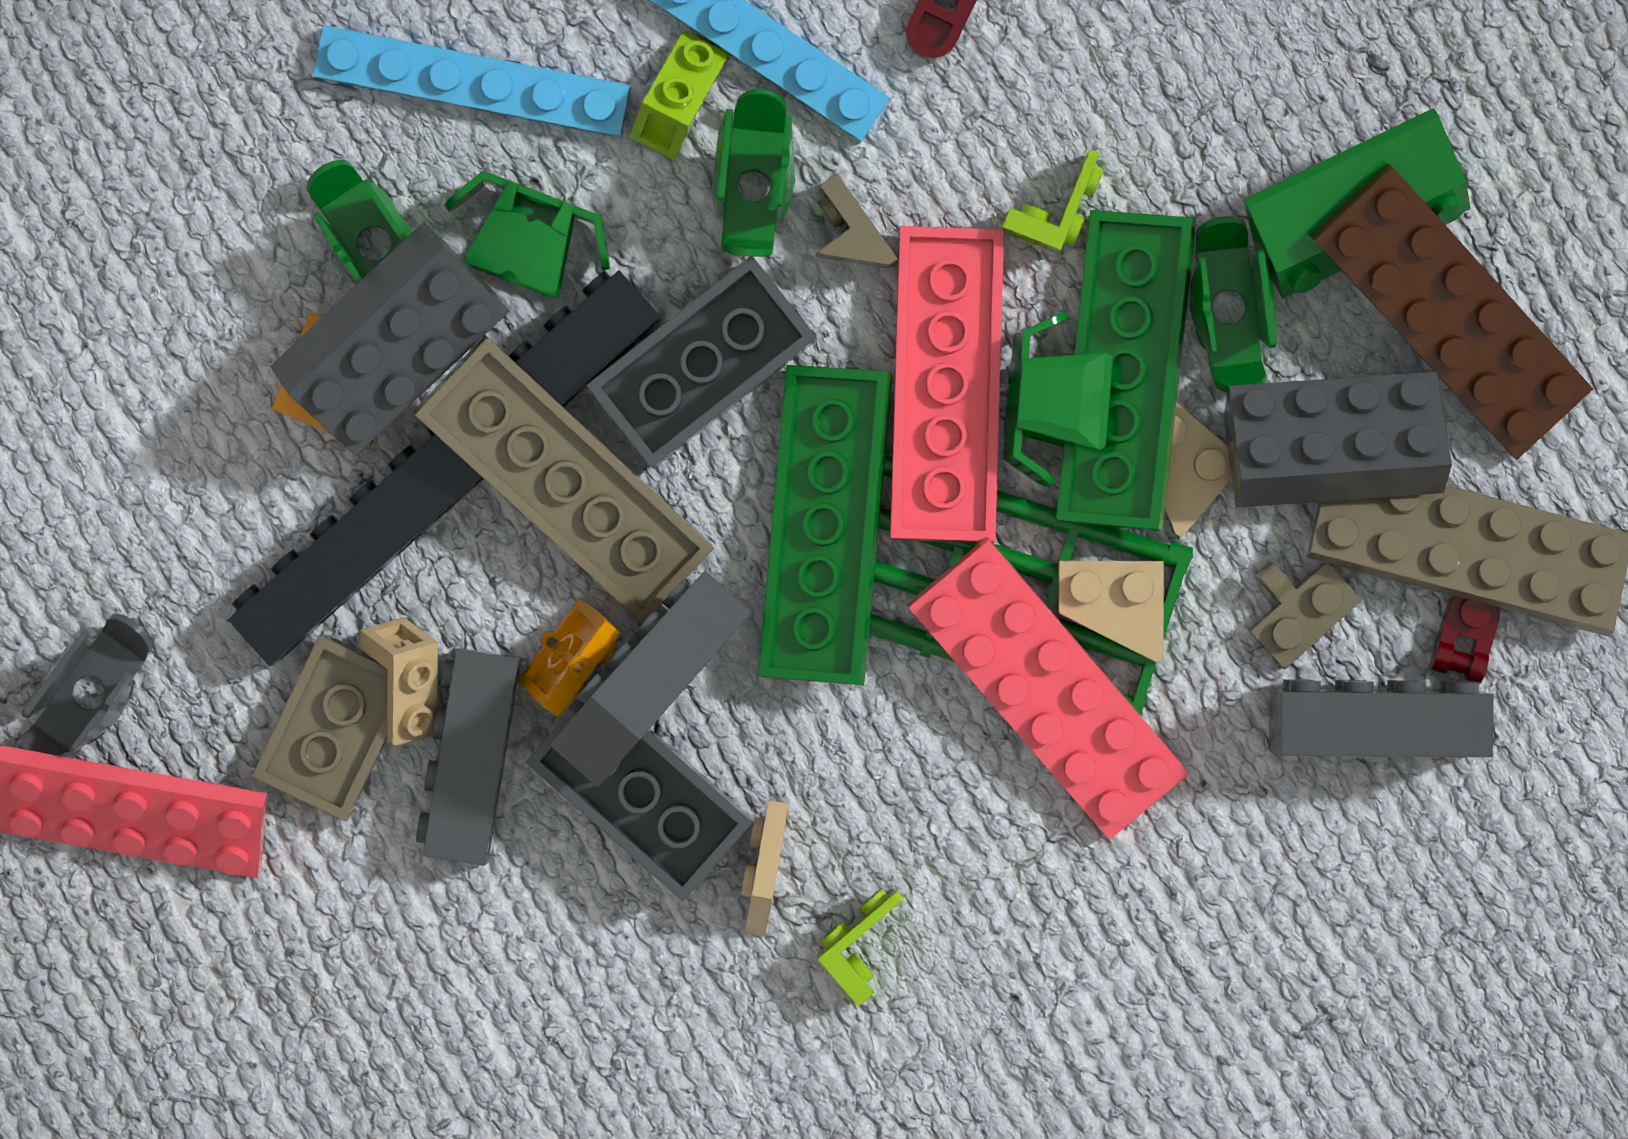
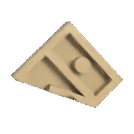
[1165,402,1232,538]
[1058,561,1164,662]
[741,800,789,937]

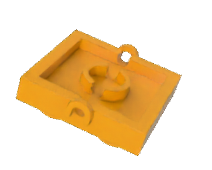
[518,598,621,717]

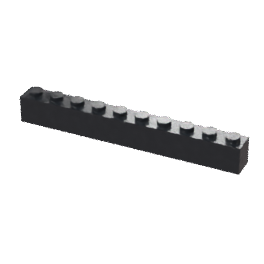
[228,270,662,667]

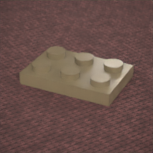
[251,635,388,822]

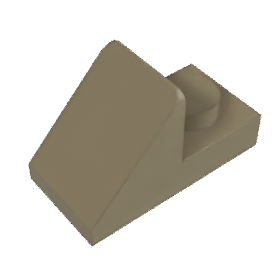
[816,174,898,268]

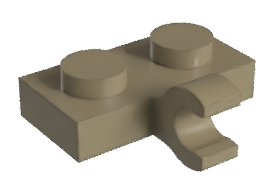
[1248,562,1362,670]

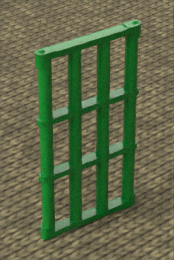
[869,450,1193,716]

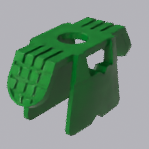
[712,89,796,257]
[307,160,412,285]
[444,171,610,298]
[1190,216,1278,393]
[1003,311,1113,488]

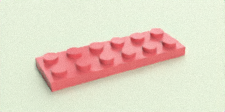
[890,226,1004,543]
[907,537,1189,840]
[0,745,267,878]

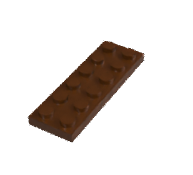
[1310,163,1593,460]

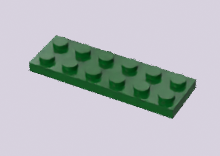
[1056,210,1196,532]
[758,365,892,686]

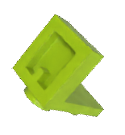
[629,31,728,161]
[1001,150,1104,254]
[817,888,904,1007]

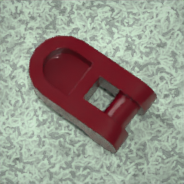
[906,0,977,60]
[1429,596,1500,684]

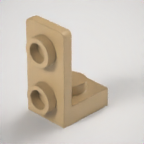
[360,617,438,746]

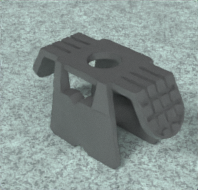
[18,614,153,758]

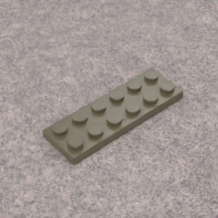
[413,335,714,624]
[1307,485,1628,637]

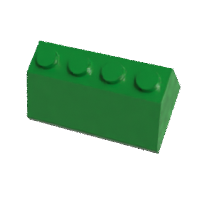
[1243,108,1470,299]

